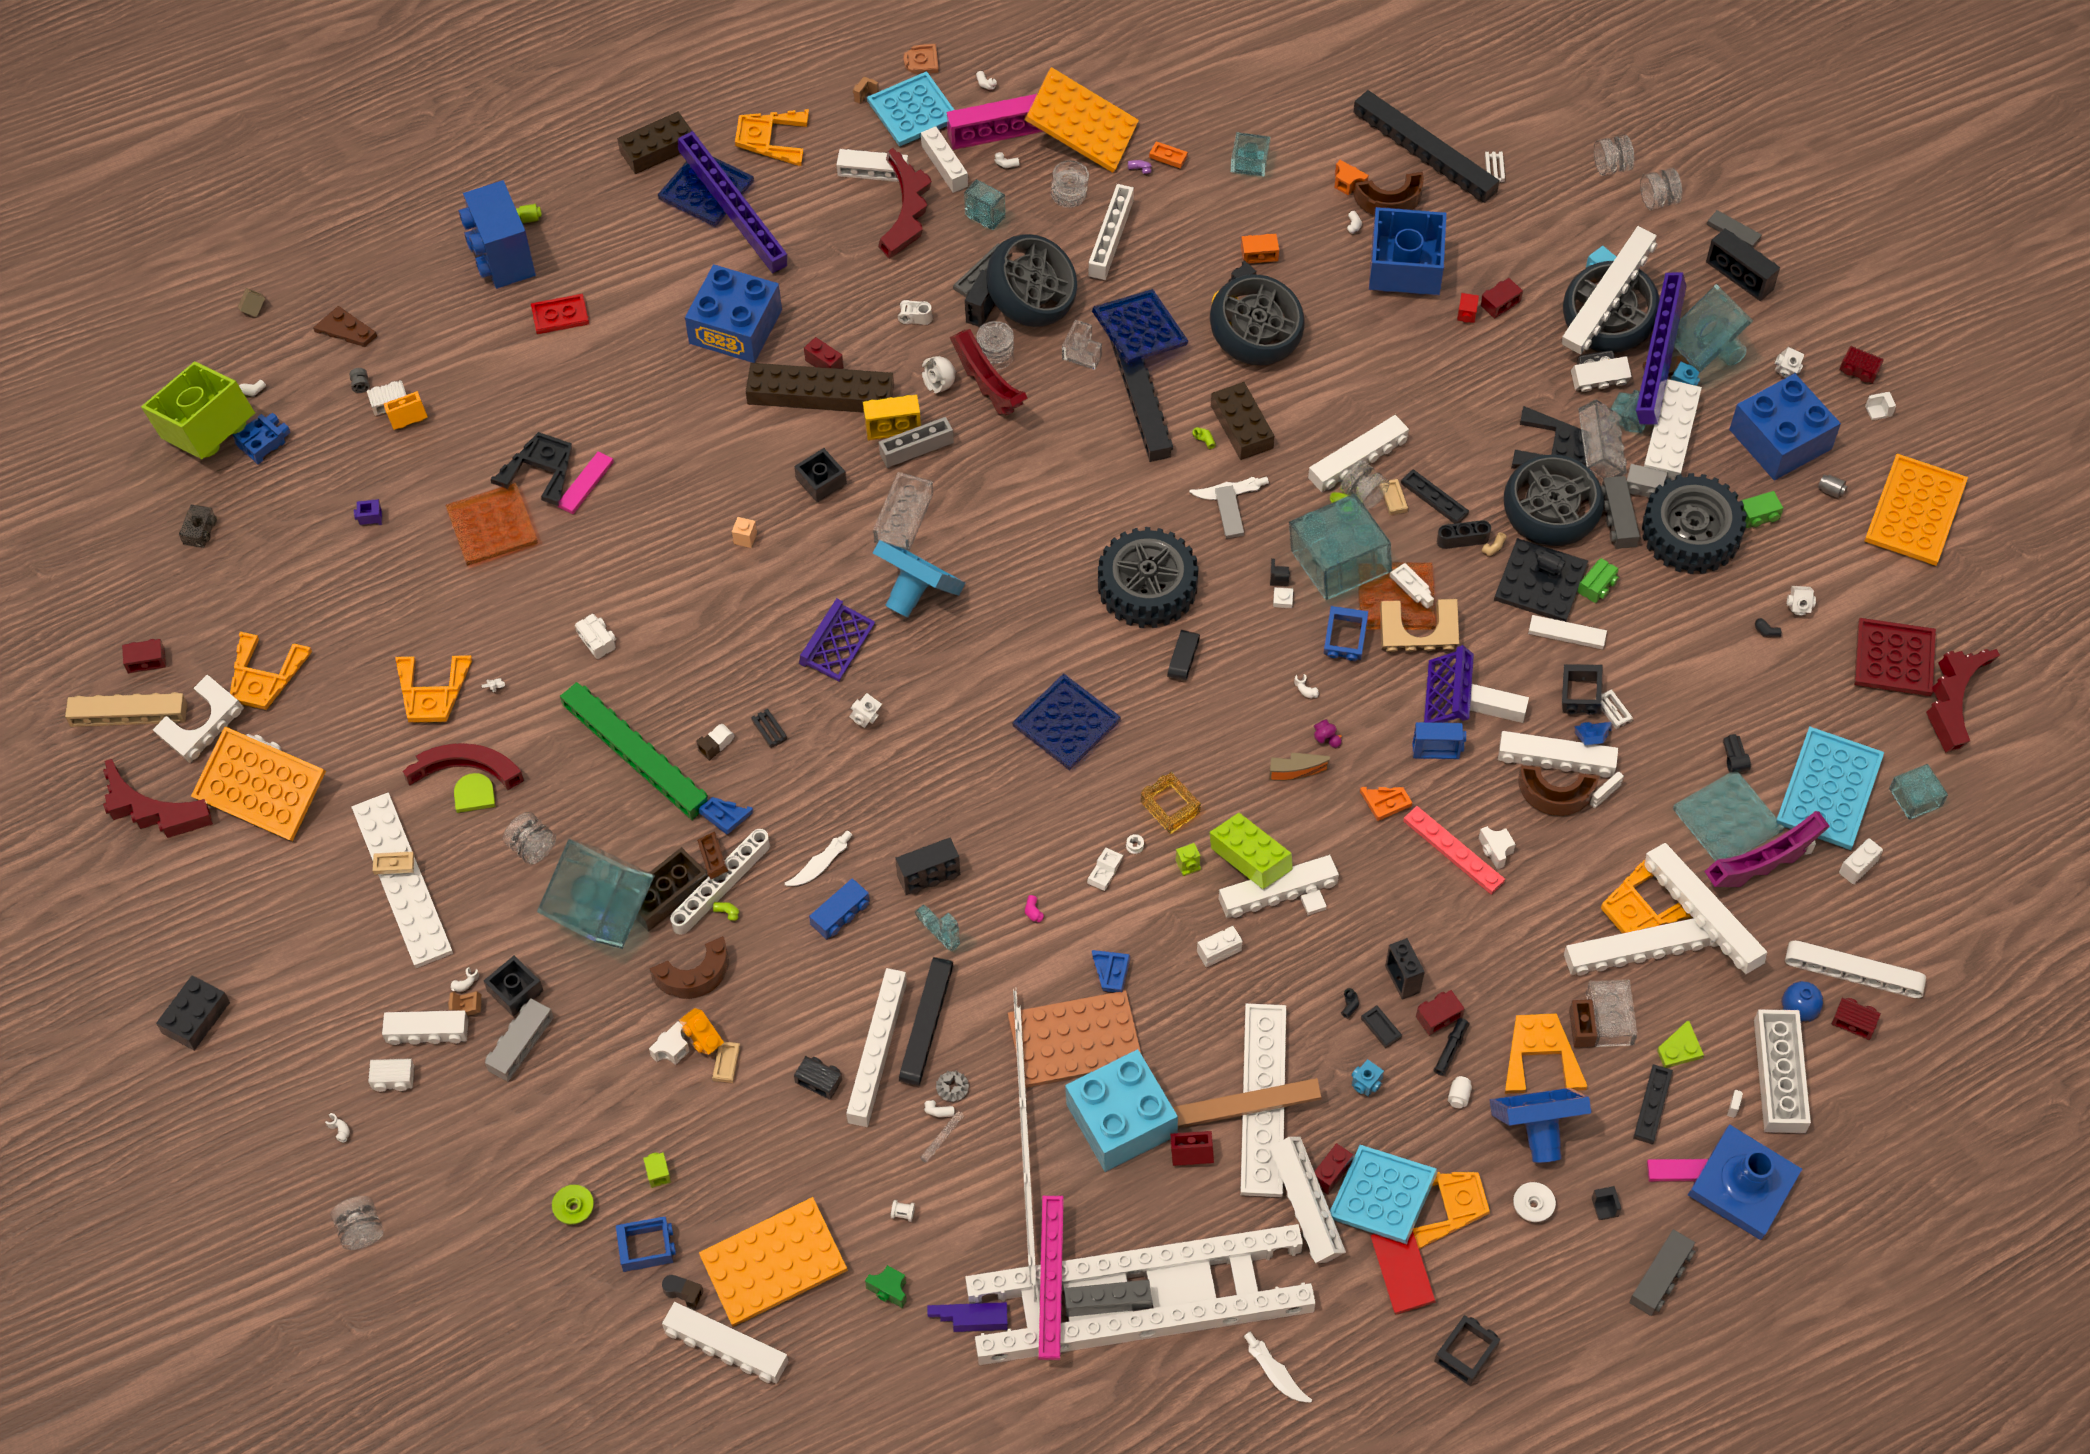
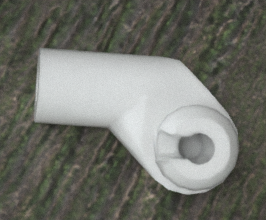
[995,152,1019,168]
[924,1100,954,1117]

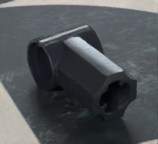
[1723,734,1751,773]

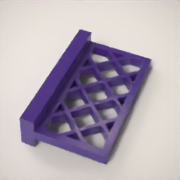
[799,598,875,682]
[1424,645,1474,723]

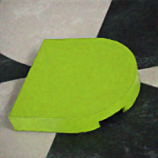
[454,773,496,813]

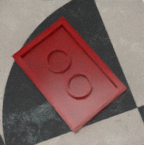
[531,294,589,335]

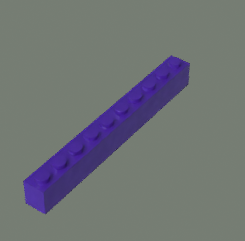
[678,131,787,274]
[1636,272,1687,424]

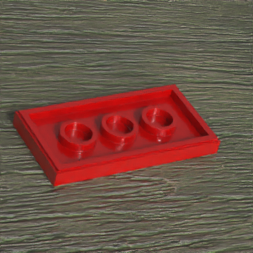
[1370,1230,1436,1315]

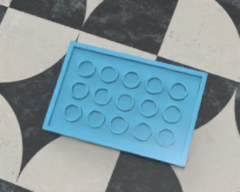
[1775,726,1884,850]

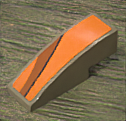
[1269,752,1330,781]

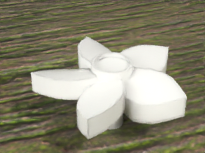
[482,678,505,692]

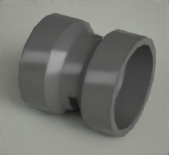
[349,368,370,393]

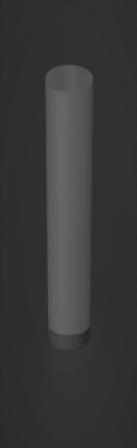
[920,1111,964,1163]

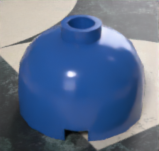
[1781,981,1823,1023]

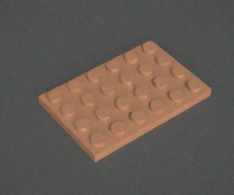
[1008,990,1141,1088]

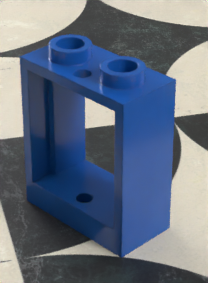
[1324,606,1368,661]
[1412,722,1466,759]
[616,1216,676,1272]

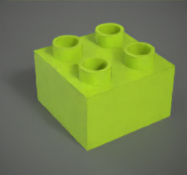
[141,361,255,459]

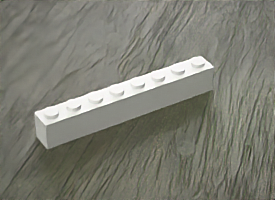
[1562,226,1657,354]
[1644,843,1767,974]
[1564,918,1719,976]
[846,968,907,1127]

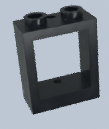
[964,269,995,328]
[1562,664,1603,715]
[1385,938,1425,1000]
[1434,1315,1500,1386]

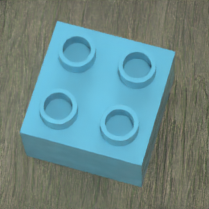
[1065,1049,1178,1172]

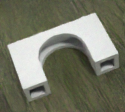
[153,675,244,763]

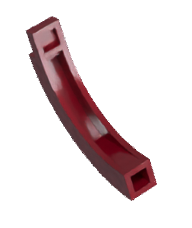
[403,743,524,791]

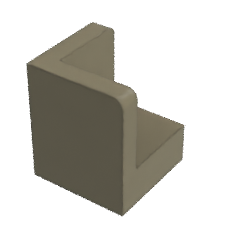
[238,288,265,317]

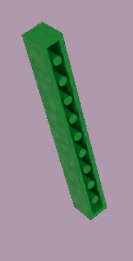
[560,682,708,821]

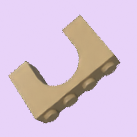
[1379,599,1459,652]

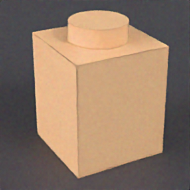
[732,517,757,548]

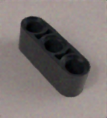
[1437,520,1491,549]
[1167,630,1200,681]

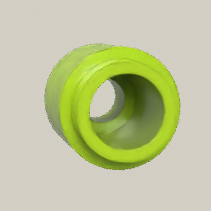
[516,204,542,223]

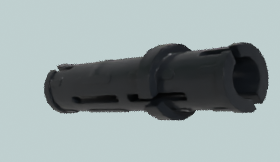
[1434,1018,1470,1076]

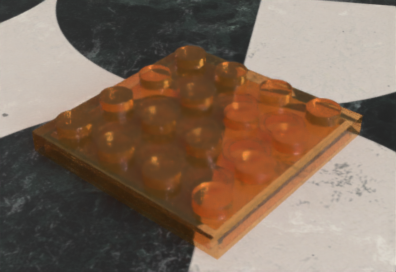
[445,483,538,566]
[1357,562,1436,630]

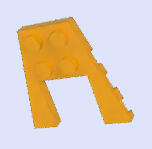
[735,109,809,166]
[230,632,312,710]
[395,655,472,722]
[1601,860,1693,934]
[1505,1014,1587,1094]
[1413,1172,1490,1249]

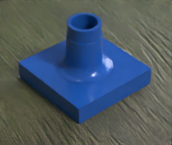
[1489,1088,1591,1163]
[1687,1124,1802,1240]

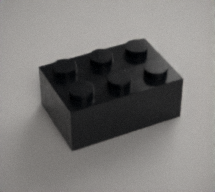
[895,837,961,895]
[156,975,230,1051]

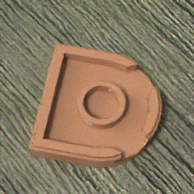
[904,44,939,74]

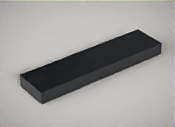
[1401,469,1469,524]
[1633,1064,1673,1144]

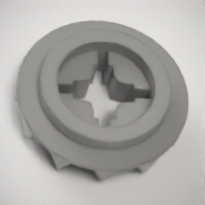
[936,1070,969,1102]

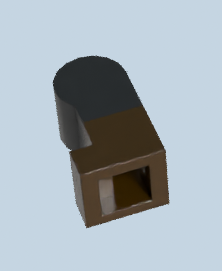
[662,1275,704,1310]

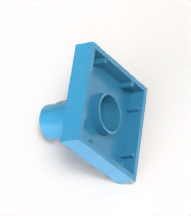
[873,540,966,617]

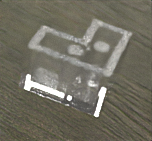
[1062,320,1102,370]

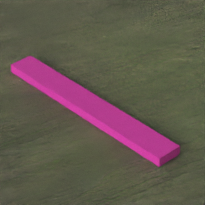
[1039,1196,1063,1360]

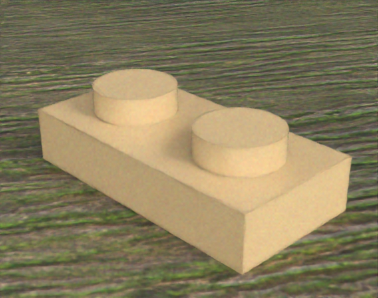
[373,852,414,875]

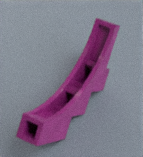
[1704,811,1830,887]

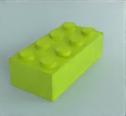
[1209,813,1293,889]

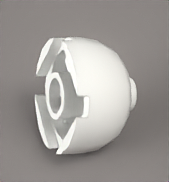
[922,356,956,393]

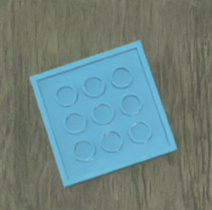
[867,71,954,147]
[1330,1145,1438,1244]

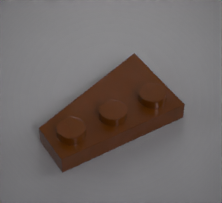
[313,306,377,347]

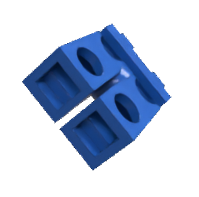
[232,413,290,465]

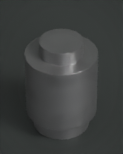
[1818,475,1848,498]

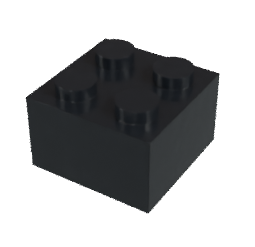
[794,448,847,502]
[484,955,544,1017]

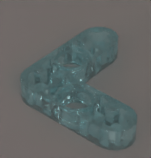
[915,905,960,951]

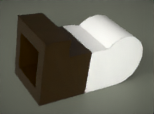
[696,724,734,761]

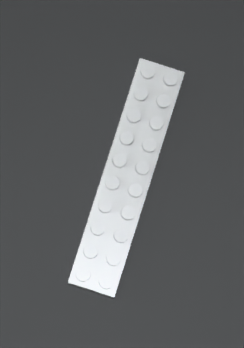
[352,793,453,969]
[1240,1004,1286,1197]

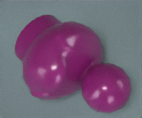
[1314,719,1342,748]

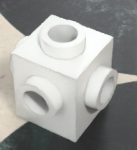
[1775,347,1804,378]
[1787,586,1816,615]
[849,693,882,728]

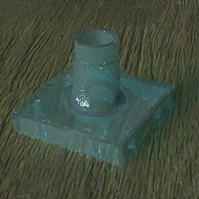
[1674,284,1753,372]

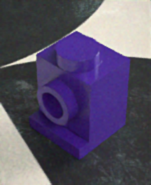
[354,499,383,525]

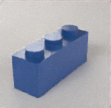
[809,878,870,940]

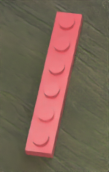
[1403,806,1505,895]

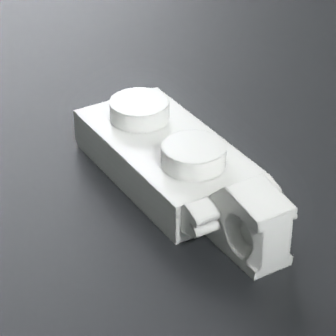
[1390,563,1434,609]

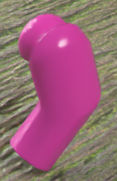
[1025,895,1044,922]

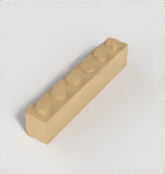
[65,692,187,727]

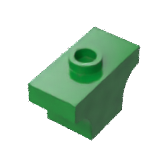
[865,1265,907,1308]

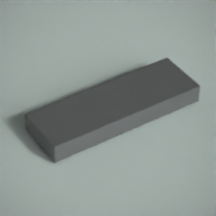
[1707,210,1762,248]

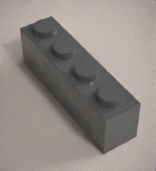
[1600,476,1640,549]
[1629,1229,1696,1316]
[1064,1279,1152,1317]

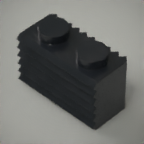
[794,1056,842,1100]

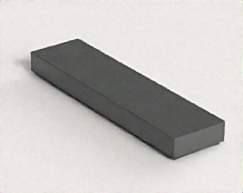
[953,243,1012,297]

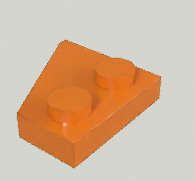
[1360,787,1412,821]

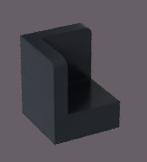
[1270,558,1290,586]
[1592,1186,1621,1220]

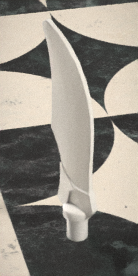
[1190,477,1269,500]
[785,831,853,886]
[1244,1332,1312,1403]

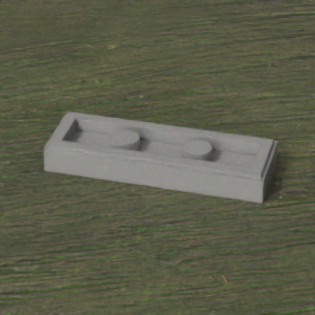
[1215,485,1244,539]

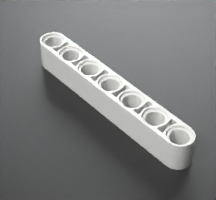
[670,829,770,935]
[1785,941,1926,998]

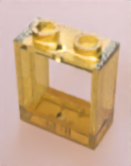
[1141,772,1201,834]

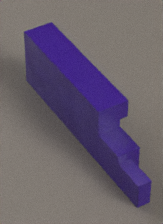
[927,1302,1008,1332]

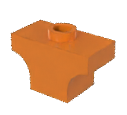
[1334,160,1369,195]

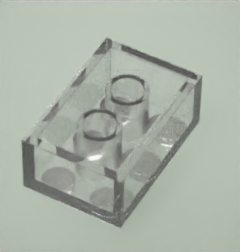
[1586,980,1637,1047]

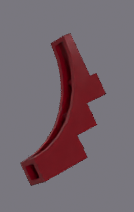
[878,148,932,259]
[950,329,1028,416]
[1926,649,2000,753]
[103,759,213,838]

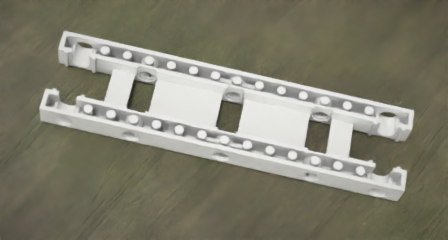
[965,1224,1315,1365]

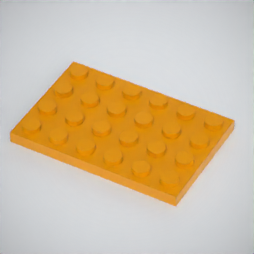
[1024,67,1139,173]
[1864,454,1968,566]
[191,727,326,842]
[699,1197,848,1327]

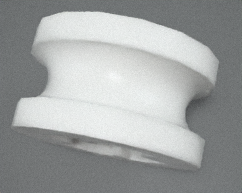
[1126,835,1144,854]

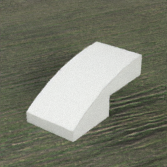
[1087,848,1123,891]

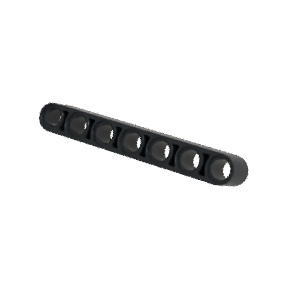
[899,957,953,1086]

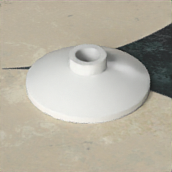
[1513,1182,1556,1222]

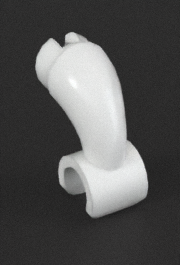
[1294,674,1319,699]
[451,967,479,992]
[325,1113,350,1142]

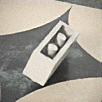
[1571,356,1632,392]

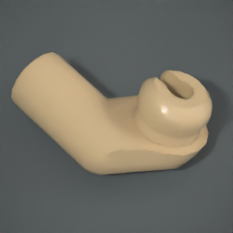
[1482,532,1507,556]

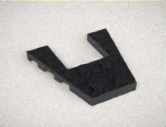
[1511,406,1593,469]
[491,432,572,506]

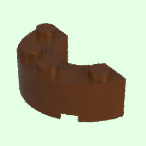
[1354,172,1424,215]
[1518,765,1599,816]
[649,936,729,999]

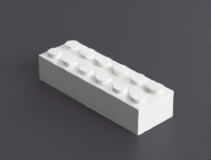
[1644,379,1702,481]
[1754,1010,1811,1133]

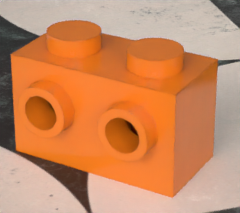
[1241,234,1279,264]

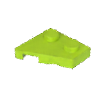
[1657,1021,1704,1068]

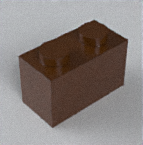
[1569,999,1597,1047]

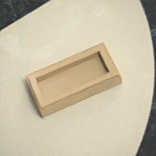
[1380,479,1408,515]
[712,1042,740,1083]

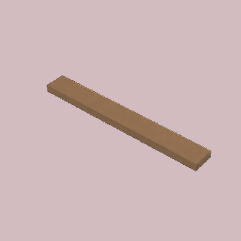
[1173,1078,1322,1128]

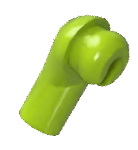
[1192,427,1216,449]
[713,902,739,921]

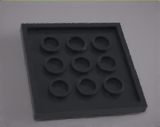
[1494,538,1588,622]

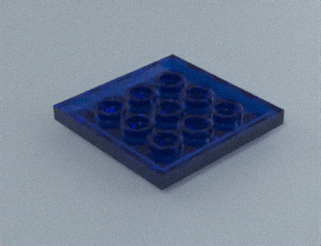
[658,156,754,227]
[1092,289,1188,364]
[1013,673,1121,770]

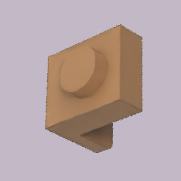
[853,77,879,104]
[448,991,482,1016]

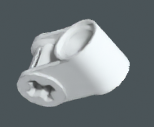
[898,300,933,325]

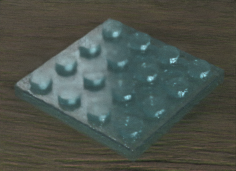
[1673,772,1784,861]

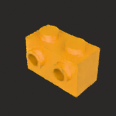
[384,391,428,430]
[679,1008,724,1055]

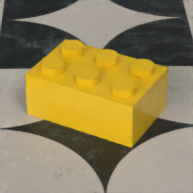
[863,395,921,441]

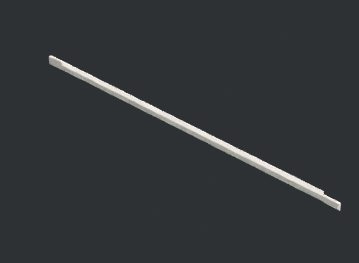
[1013,989,1037,1302]

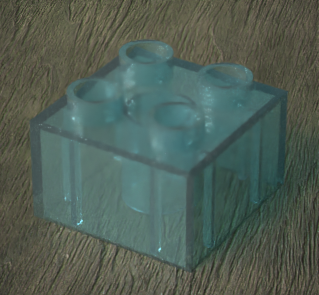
[1289,493,1392,600]
[537,839,655,949]

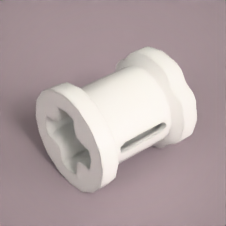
[891,1200,915,1222]

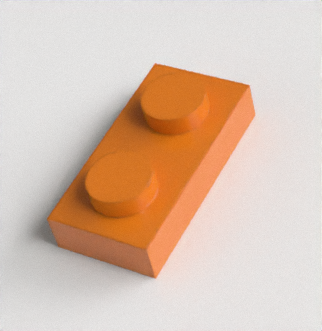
[1149,141,1188,169]

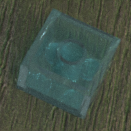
[1231,132,1271,177]
[964,179,1005,230]
[1889,764,1948,820]

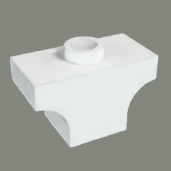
[1478,826,1515,870]
[649,1022,690,1065]

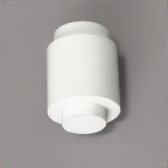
[1448,1076,1472,1108]

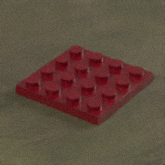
[1854,618,1936,696]

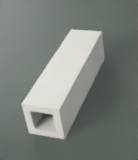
[1470,684,1529,723]

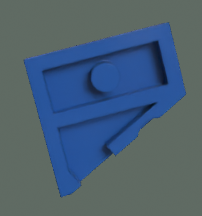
[1575,722,1612,745]
[699,797,753,834]
[1092,950,1130,993]

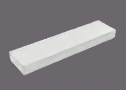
[1528,615,1607,649]

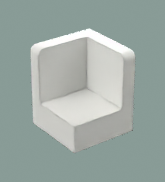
[1865,392,1896,420]

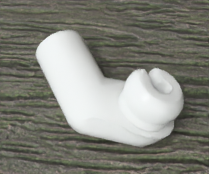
[976,71,997,90]
[1347,211,1362,234]
[239,380,266,396]

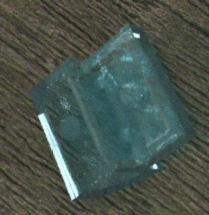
[1605,390,1646,433]

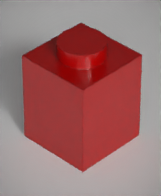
[1457,293,1479,323]

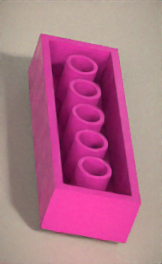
[946,94,1044,150]

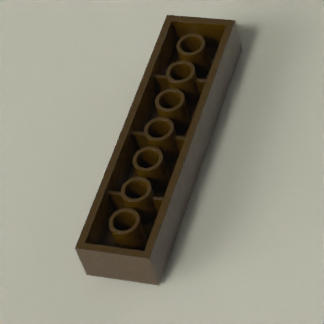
[745,363,894,413]

